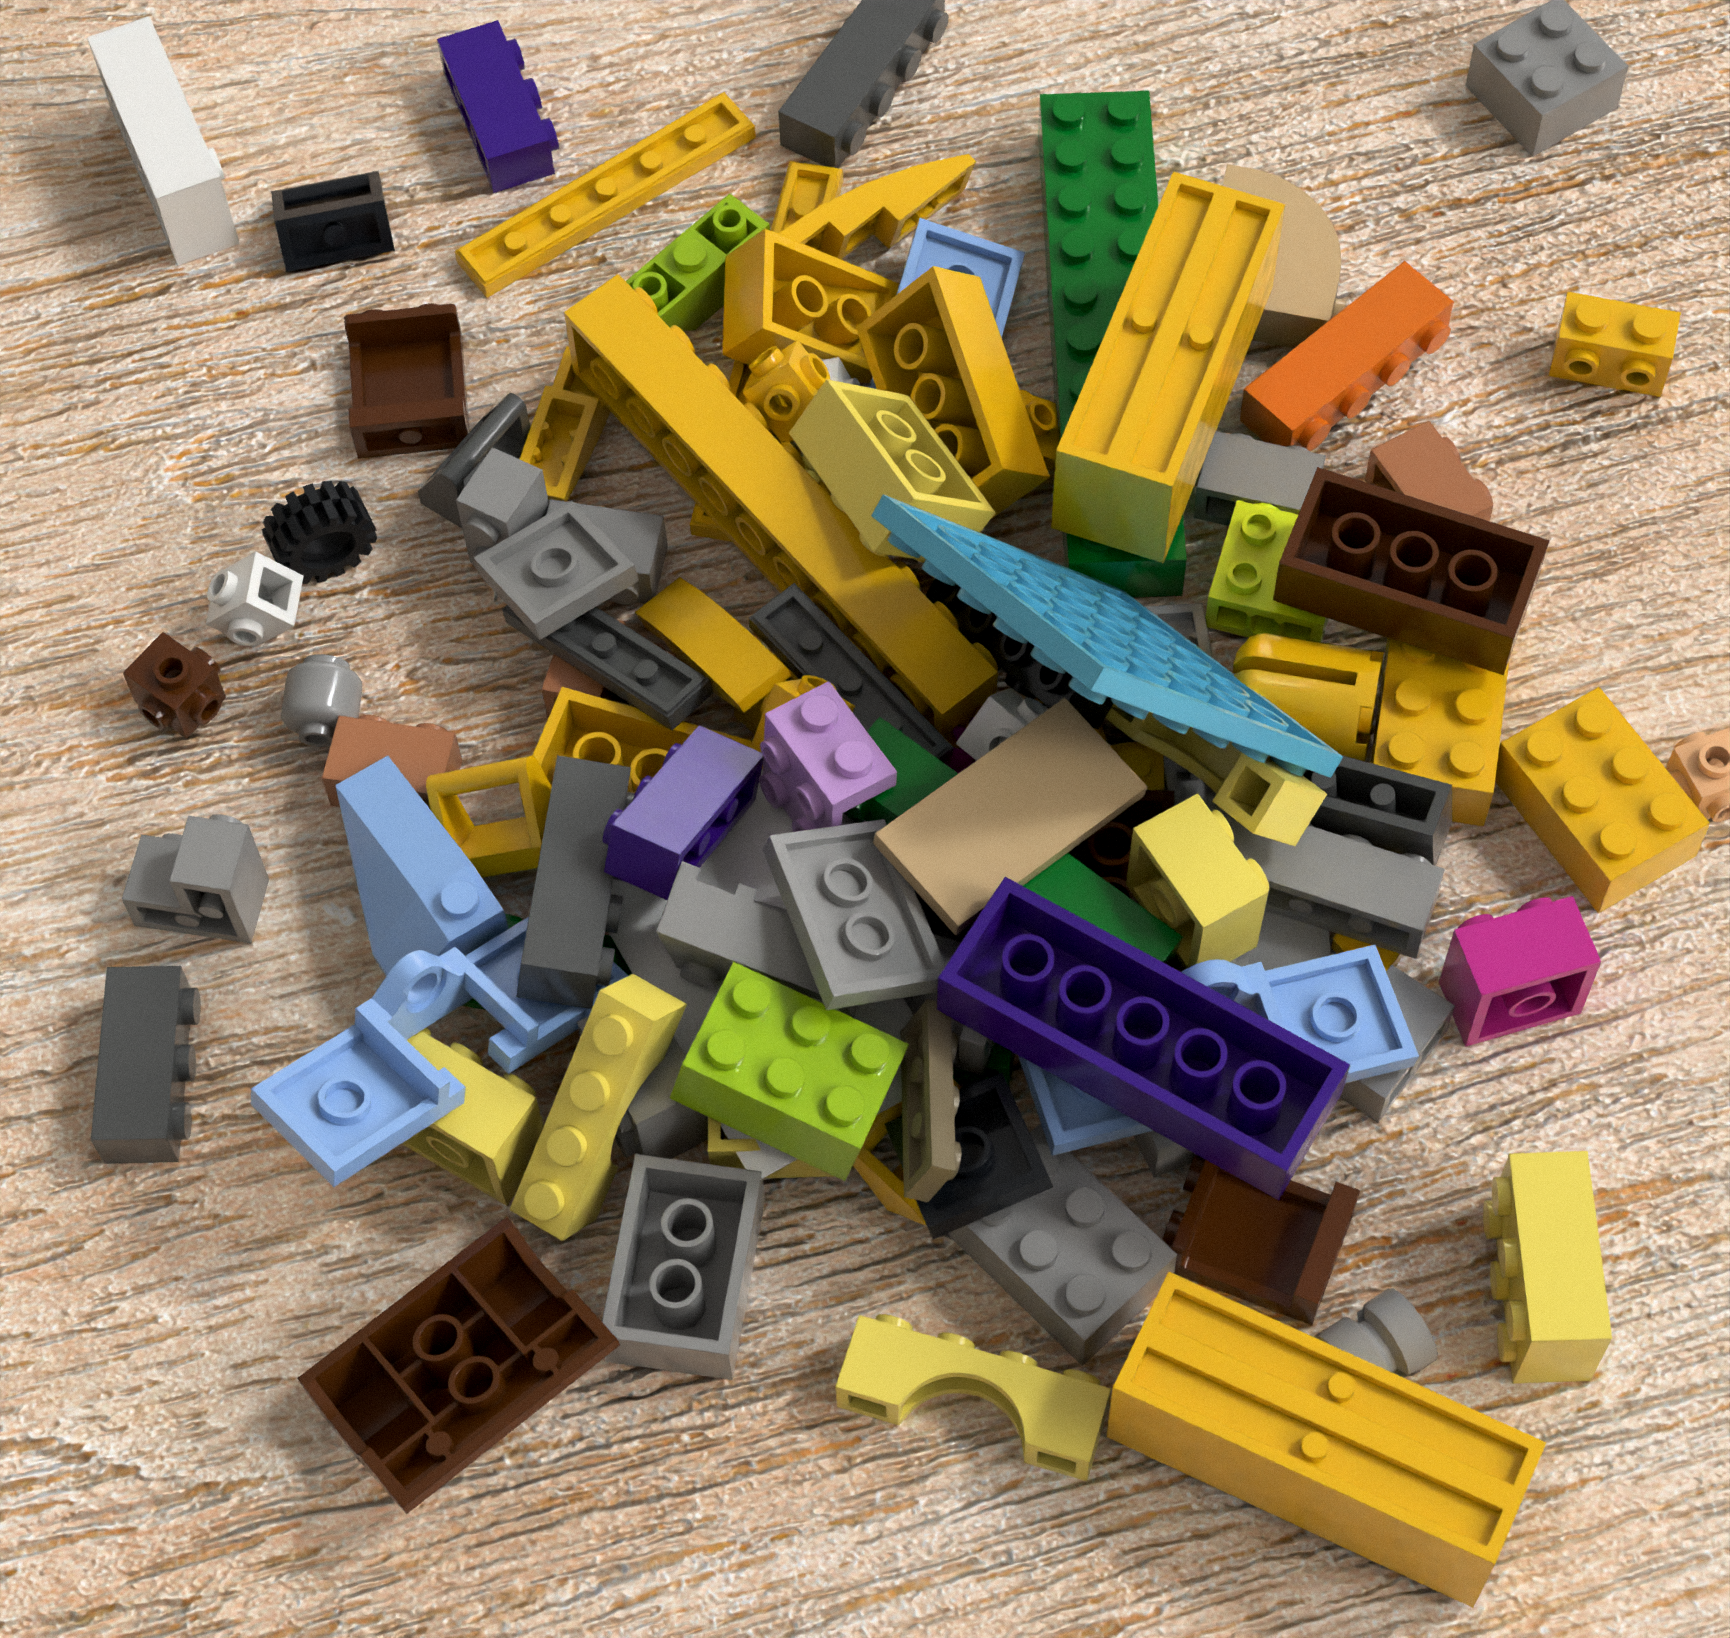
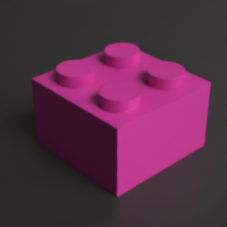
[1439,896,1601,1047]

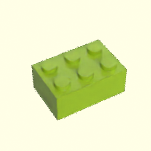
[669,961,909,1181]

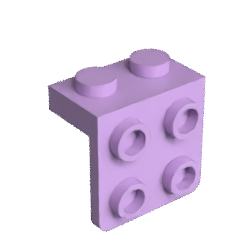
[759,681,897,832]

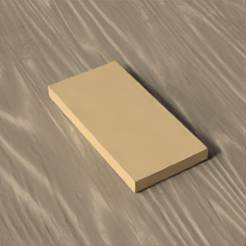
[873,698,1148,936]

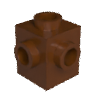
[123,632,226,739]

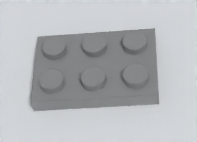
[763,819,946,1010]

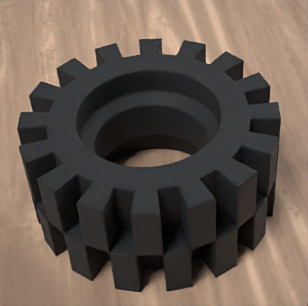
[262,481,377,584]

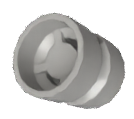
[1314,1288,1438,1378]

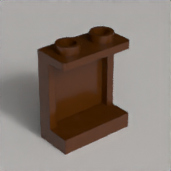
[344,303,470,459]
[1162,1154,1360,1325]

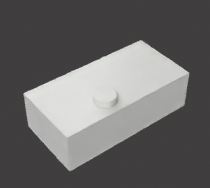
[87,16,240,266]

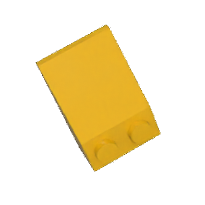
[722,229,899,383]

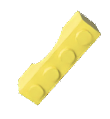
[1105,704,1327,846]
[509,974,687,1241]
[835,1314,1111,1481]

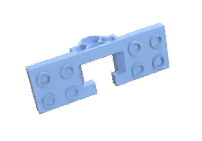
[251,917,628,1187]
[1018,945,1419,1156]

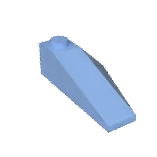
[335,756,509,976]

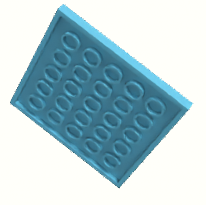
[871,494,1343,778]

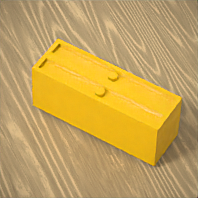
[1051,171,1285,563]
[1106,1271,1546,1608]

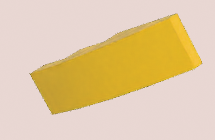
[778,154,976,259]
[520,346,611,502]
[634,577,791,713]

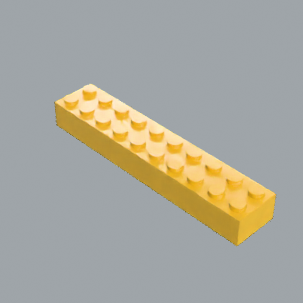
[564,274,998,748]

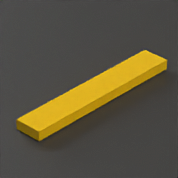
[454,92,756,298]

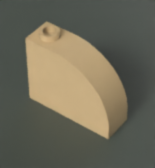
[1222,164,1347,348]

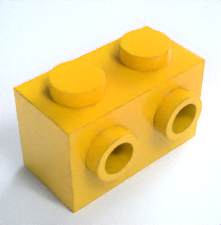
[1548,291,1681,397]

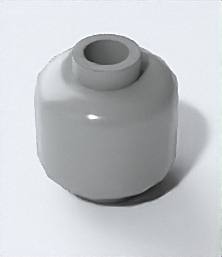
[281,654,363,747]

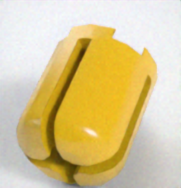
[1232,633,1384,761]

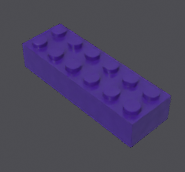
[937,877,1350,1200]

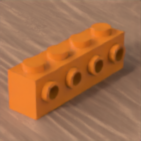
[1240,261,1454,451]

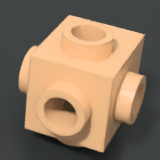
[1666,727,1730,822]

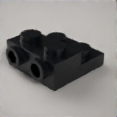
[884,1072,1053,1240]

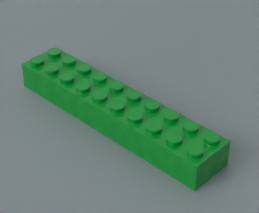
[1038,91,1187,598]

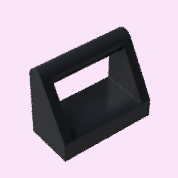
[271,171,395,272]

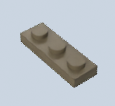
[900,999,961,1202]

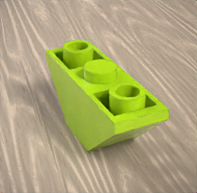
[626,194,770,331]

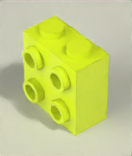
[1205,500,1328,642]

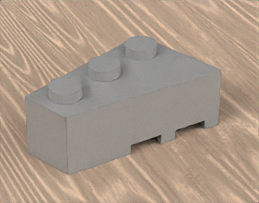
[656,861,859,1018]

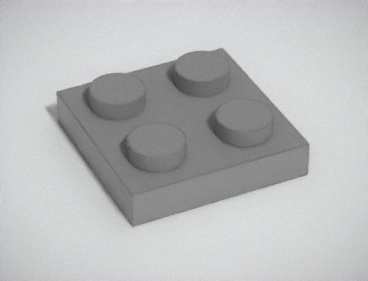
[474,500,639,640]

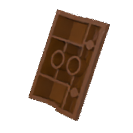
[297,1216,620,1515]

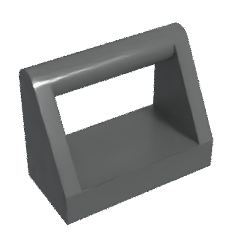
[418,393,530,528]

